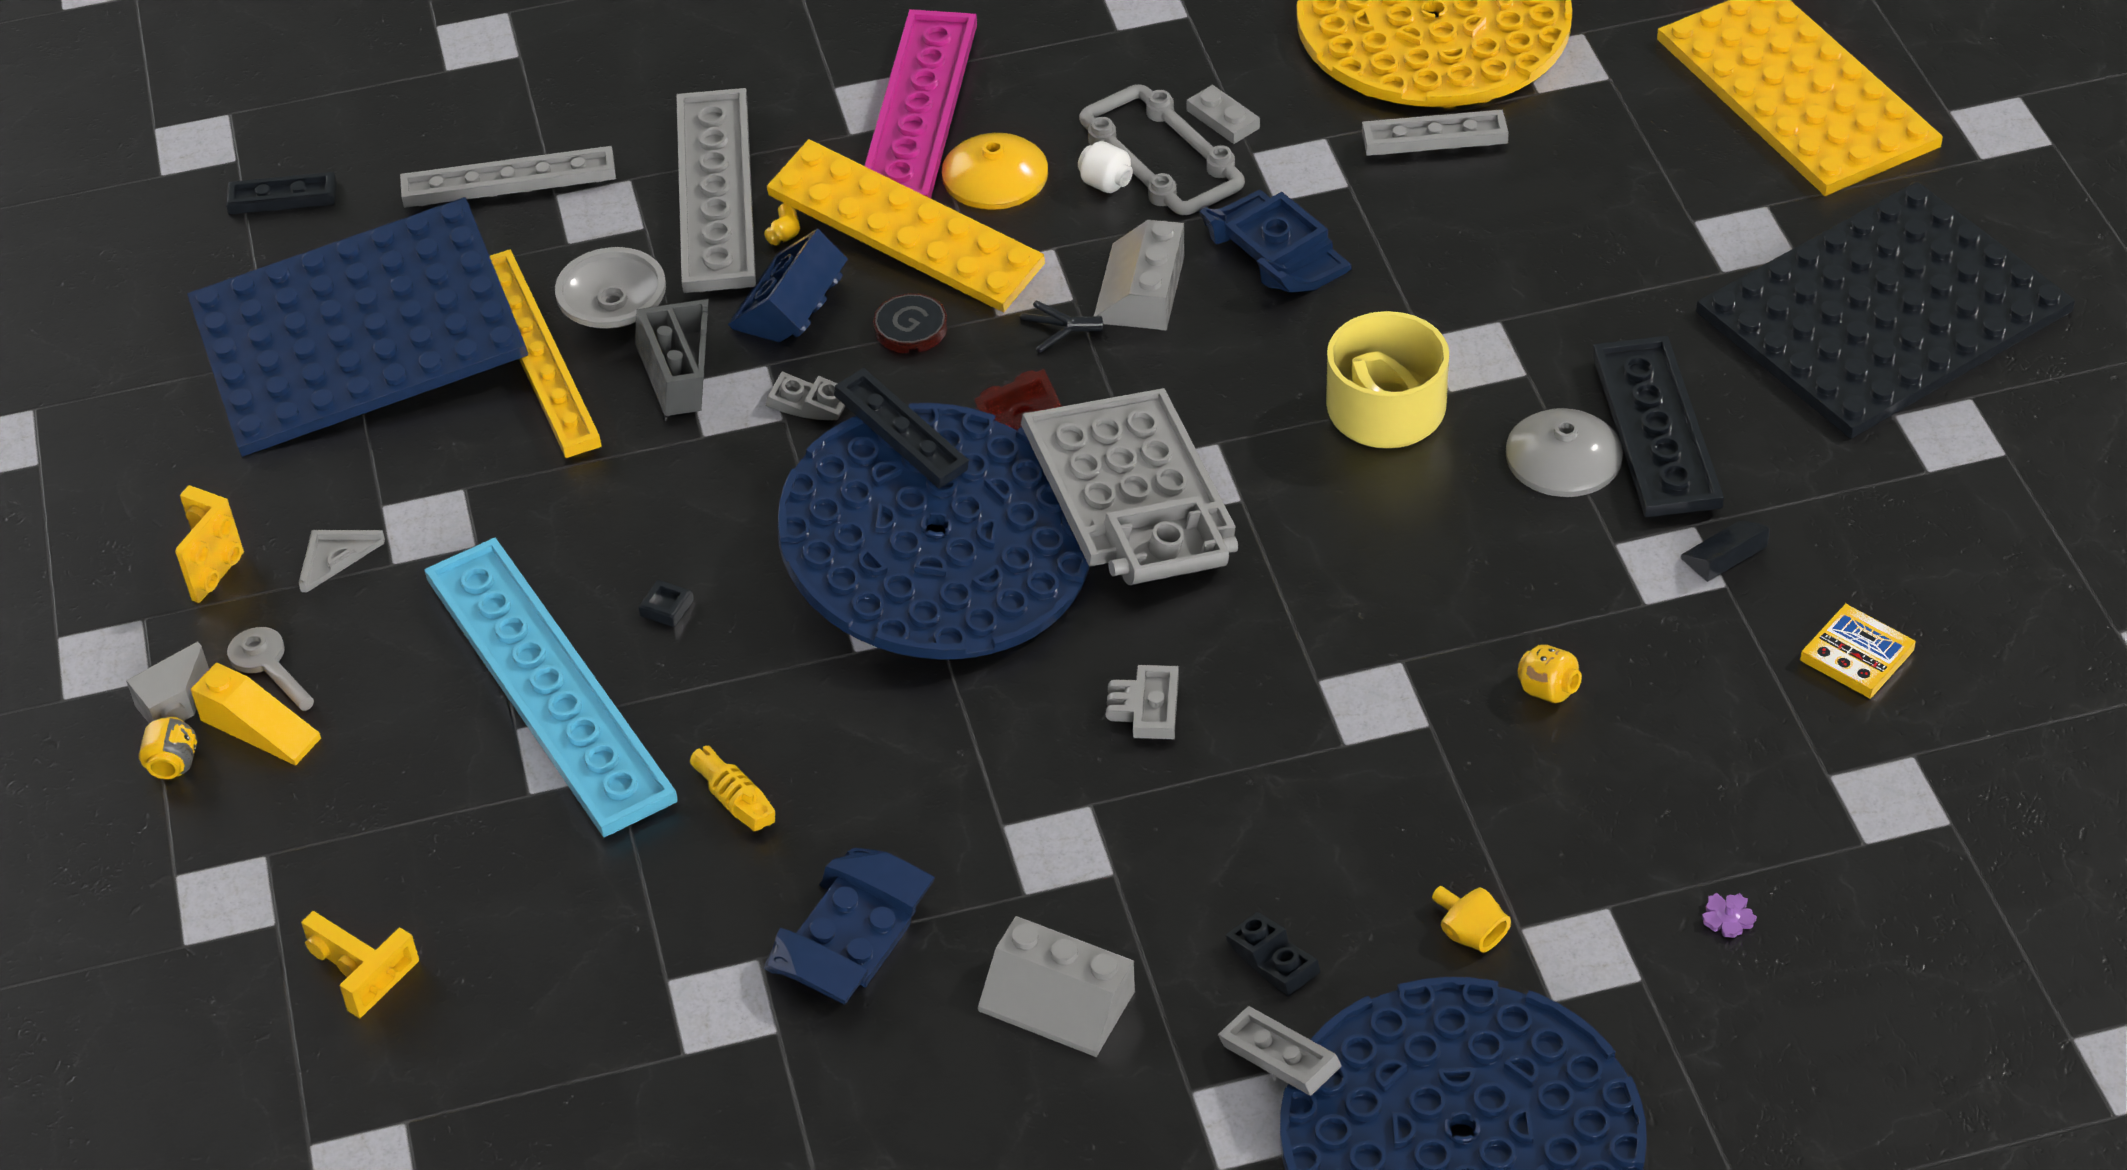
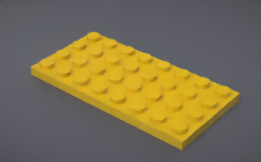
[1657,0,1943,196]

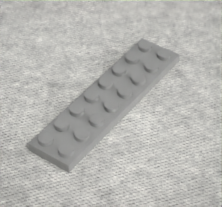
[676,88,756,293]

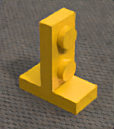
[301,911,420,1018]

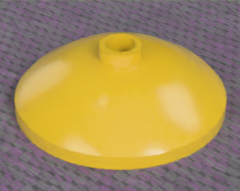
[942,133,1048,210]

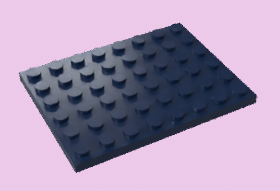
[187,197,529,457]

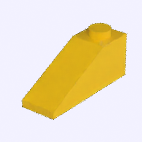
[190,662,321,766]

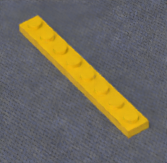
[490,249,602,458]

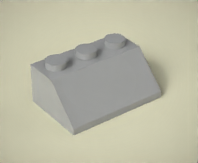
[1094,220,1185,330]
[978,916,1135,1057]

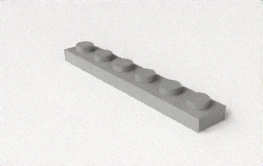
[400,146,616,208]

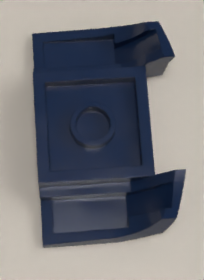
[1199,190,1352,292]
[763,848,935,1005]

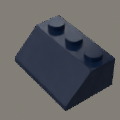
[728,228,848,342]

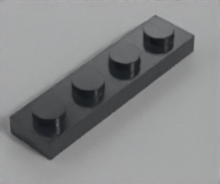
[834,368,969,489]

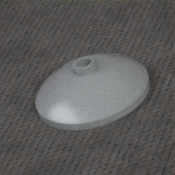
[555,247,666,329]
[1506,408,1623,497]

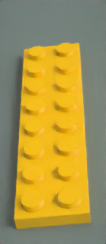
[767,139,1045,313]

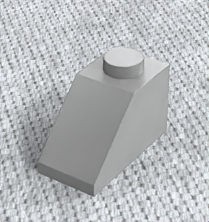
[126,641,209,723]

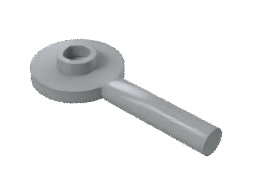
[227,627,314,711]

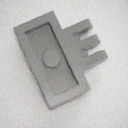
[1106,665,1179,739]

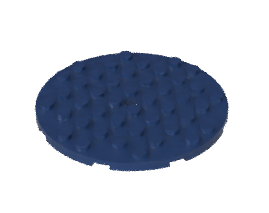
[777,403,1089,659]
[1280,977,1647,1170]

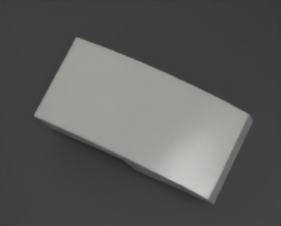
[765,371,845,420]

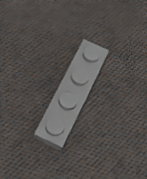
[1362,110,1509,156]

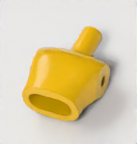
[1432,886,1511,953]

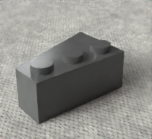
[635,299,709,416]

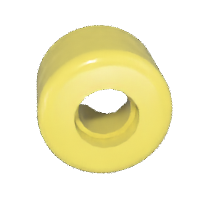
[1326,311,1449,449]

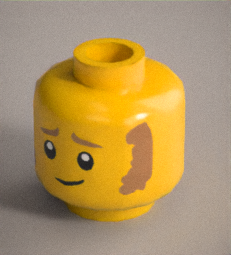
[1518,645,1582,703]

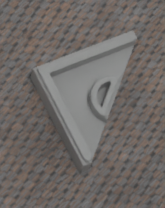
[299,530,385,592]

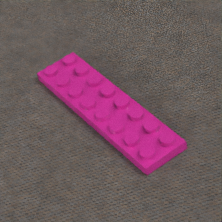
[865,9,977,199]

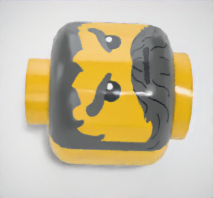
[139,717,197,779]

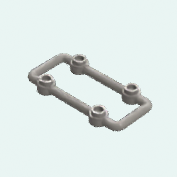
[1079,84,1245,215]

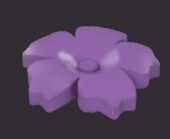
[1702,893,1757,938]

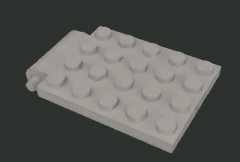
[1021,388,1238,585]

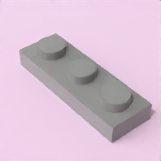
[1218,1006,1342,1096]

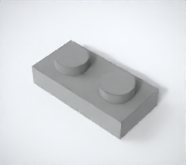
[1187,85,1260,144]

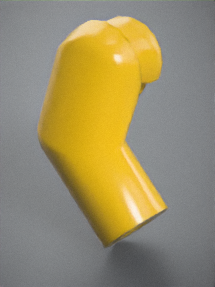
[764,203,800,246]

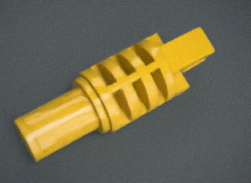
[690,746,775,831]

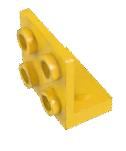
[175,485,244,603]

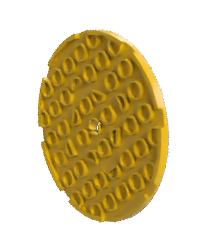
[1297,0,1572,108]

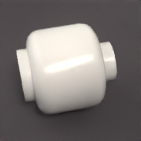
[1078,141,1133,194]

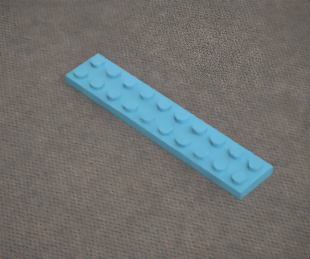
[424,538,678,838]

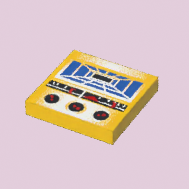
[1800,603,1916,699]

